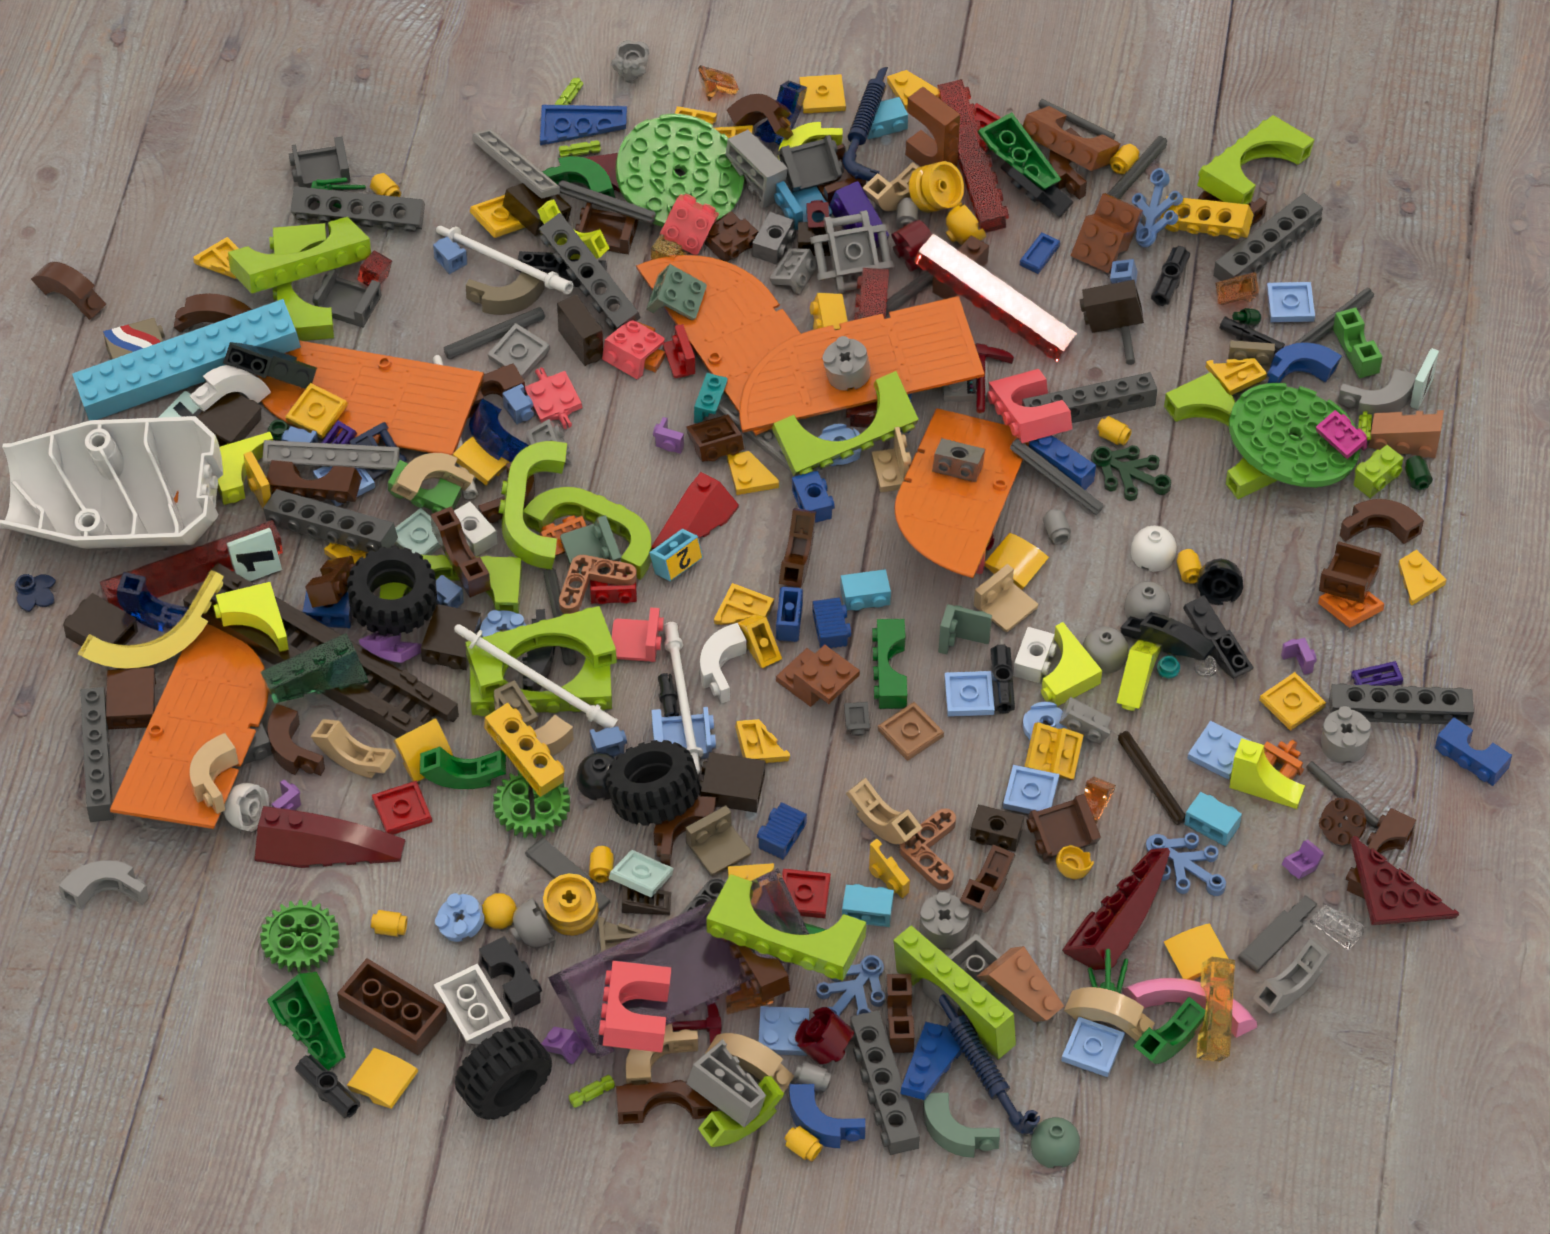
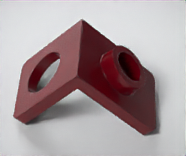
[806,200,829,228]

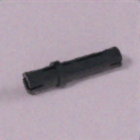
[1219,316,1285,354]

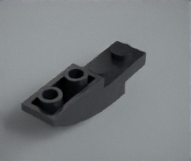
[516,251,607,287]
[223,342,317,389]
[1183,595,1254,679]
[522,609,555,692]
[1120,612,1215,661]

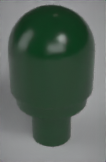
[1232,308,1261,326]

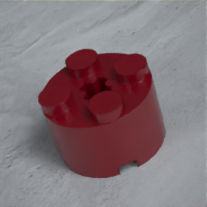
[891,220,939,272]
[795,1007,854,1065]

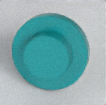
[1157,656,1180,678]

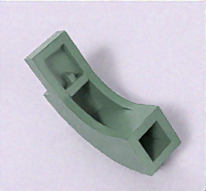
[923,1093,1000,1158]

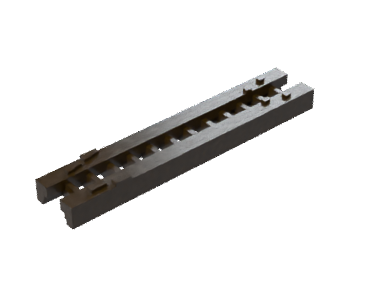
[183,563,459,738]

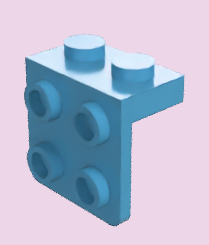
[774,181,832,230]

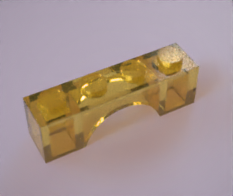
[1197,956,1235,1062]

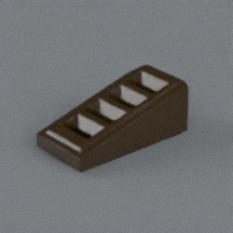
[622,885,672,915]

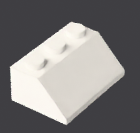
[434,964,512,1044]

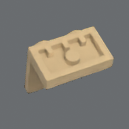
[871,427,911,493]
[974,564,1038,632]

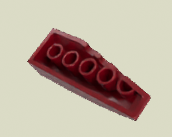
[254,806,406,868]
[1062,848,1170,970]

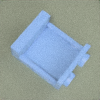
[651,707,716,759]

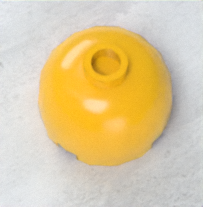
[945,202,986,245]

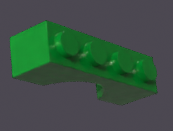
[872,619,907,709]

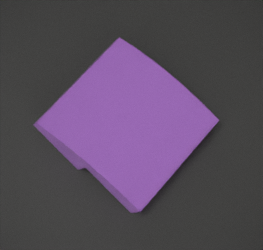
[359,631,422,663]

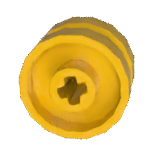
[909,161,964,213]
[543,873,599,936]

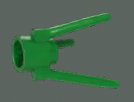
[311,178,366,209]
[1087,949,1129,994]

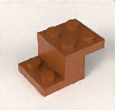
[1070,193,1143,273]
[776,645,860,707]

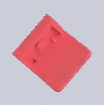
[660,194,719,255]
[602,320,665,380]
[612,607,664,662]

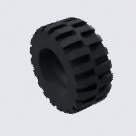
[347,546,437,636]
[605,740,701,826]
[455,1026,552,1120]

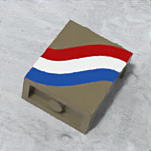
[103,317,165,360]

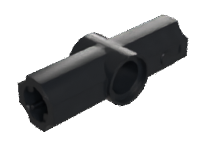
[1151,245,1190,306]
[990,644,1015,714]
[295,1055,360,1119]

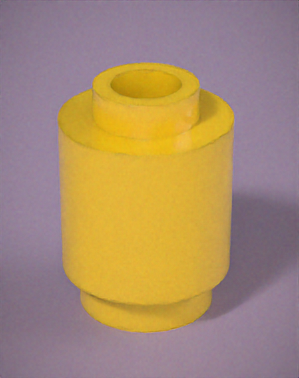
[1110,144,1139,174]
[370,173,401,197]
[1097,416,1132,446]
[1176,549,1202,584]
[589,846,614,883]
[371,910,408,937]
[784,1126,823,1162]

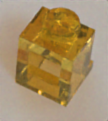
[651,234,686,260]

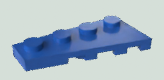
[540,105,627,146]
[900,1022,962,1100]

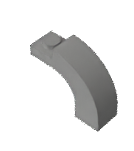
[1338,369,1417,418]
[59,860,149,910]
[1253,937,1332,1014]

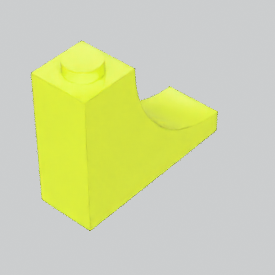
[217,432,273,505]
[213,582,289,652]
[1041,622,1102,707]
[1116,639,1162,711]
[1229,738,1305,809]

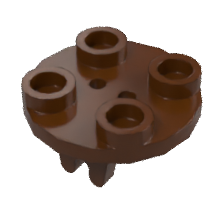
[1319,798,1366,845]

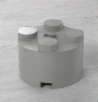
[822,336,871,390]
[1321,706,1371,763]
[920,892,969,950]

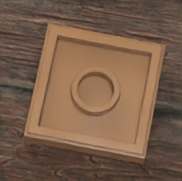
[878,702,944,761]

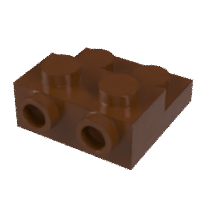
[704,211,759,262]
[686,414,744,462]

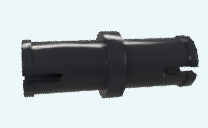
[658,673,679,717]

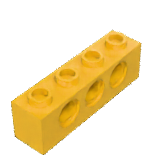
[1160,196,1254,239]
[484,703,565,797]

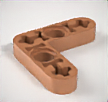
[559,555,637,614]
[899,808,956,890]

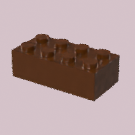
[337,958,447,1055]

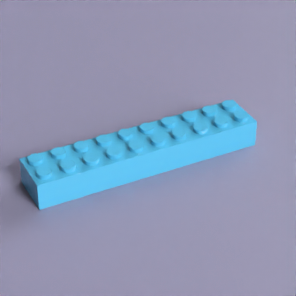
[72,299,301,421]

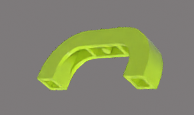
[499,441,567,570]
[523,487,652,580]

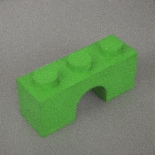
[1333,308,1383,379]
[388,460,461,513]

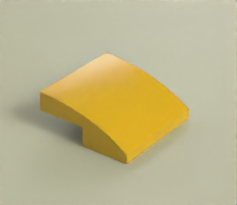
[452,434,512,486]
[984,533,1049,590]
[394,718,453,782]
[1024,722,1084,780]
[1164,923,1231,980]
[347,1048,418,1109]

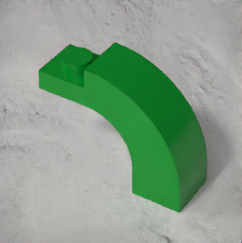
[541,156,616,198]
[420,747,506,789]
[1134,997,1209,1064]

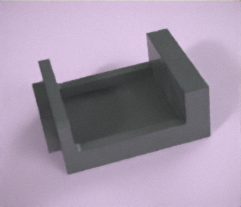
[778,135,844,193]
[289,136,350,188]
[312,269,382,328]

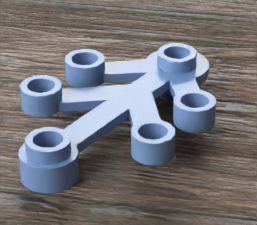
[1132,168,1183,247]
[1146,833,1226,896]
[816,955,885,1017]

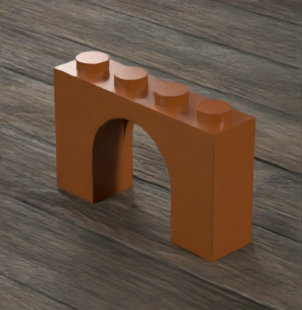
[905,87,960,167]
[1022,106,1121,171]

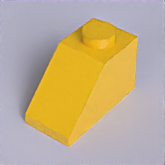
[738,614,782,668]

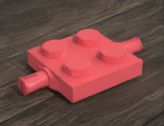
[525,367,583,429]

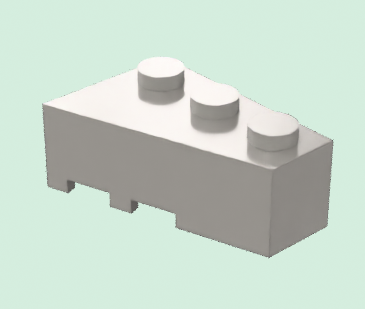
[725,130,788,209]
[686,1039,766,1127]

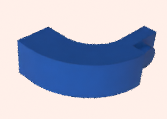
[1267,343,1342,383]
[789,1084,865,1148]

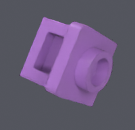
[653,417,684,454]
[1281,638,1317,675]
[272,779,301,810]
[1281,840,1324,879]
[541,1027,585,1064]

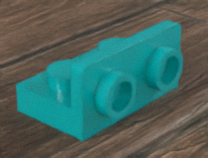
[694,373,728,423]

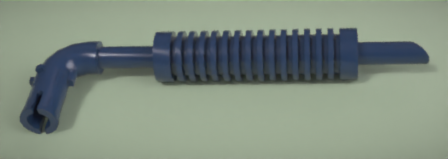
[843,67,888,182]
[939,994,1040,1135]

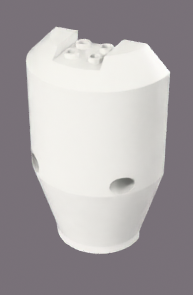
[0,416,223,549]

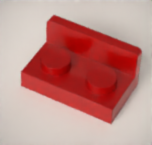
[663,324,695,378]
[590,575,637,604]

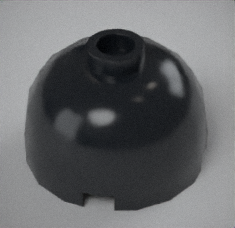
[1197,558,1243,605]
[576,752,616,800]

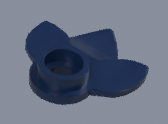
[15,574,56,612]

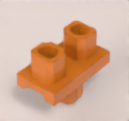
[1264,740,1304,780]

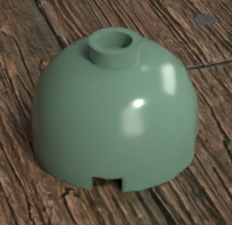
[1030,1117,1080,1168]

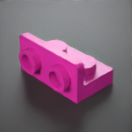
[1316,410,1367,459]

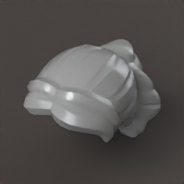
[611,40,649,83]

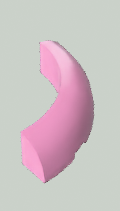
[1122,978,1257,1038]

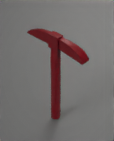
[975,343,1014,414]
[666,993,722,1045]

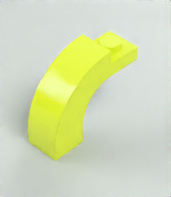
[778,122,843,160]
[537,199,610,259]

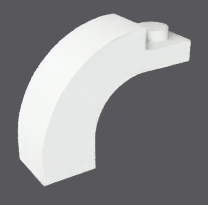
[190,365,271,411]
[700,623,746,704]

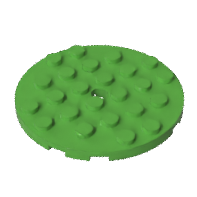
[615,114,744,227]
[1229,383,1361,488]

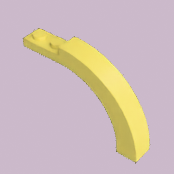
[78,570,224,668]

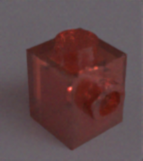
[357,250,392,286]

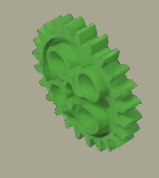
[493,771,570,838]
[260,900,340,973]

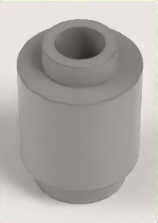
[896,198,919,228]
[1043,509,1071,544]
[794,1061,832,1092]

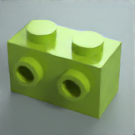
[1353,445,1404,498]

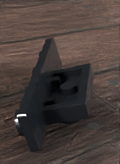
[1001,161,1073,218]

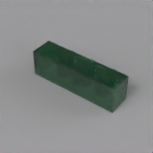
[261,633,369,703]

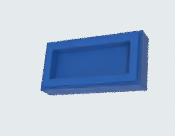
[1020,232,1060,274]

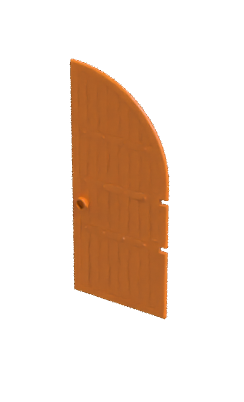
[636,255,801,436]
[739,296,985,433]
[256,340,484,455]
[894,408,1030,578]
[110,624,269,829]

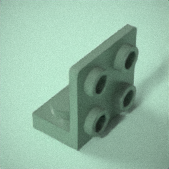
[646,264,707,320]
[560,515,621,574]
[938,604,992,654]

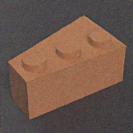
[1368,410,1444,458]
[976,946,1064,1022]

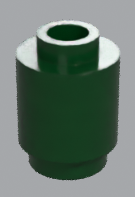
[1405,456,1433,490]

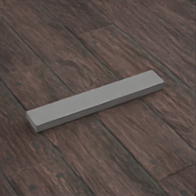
[472,129,560,199]
[717,395,823,476]
[262,440,400,470]

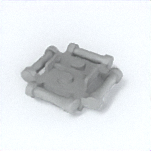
[810,210,895,294]

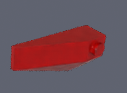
[652,472,739,550]

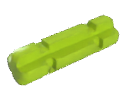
[555,77,583,105]
[559,140,601,158]
[1358,411,1372,440]
[568,1075,615,1108]

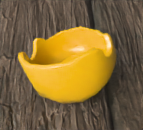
[1056,845,1094,880]
[482,893,517,929]

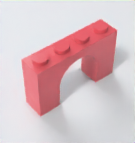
[987,369,1072,443]
[599,961,671,1053]

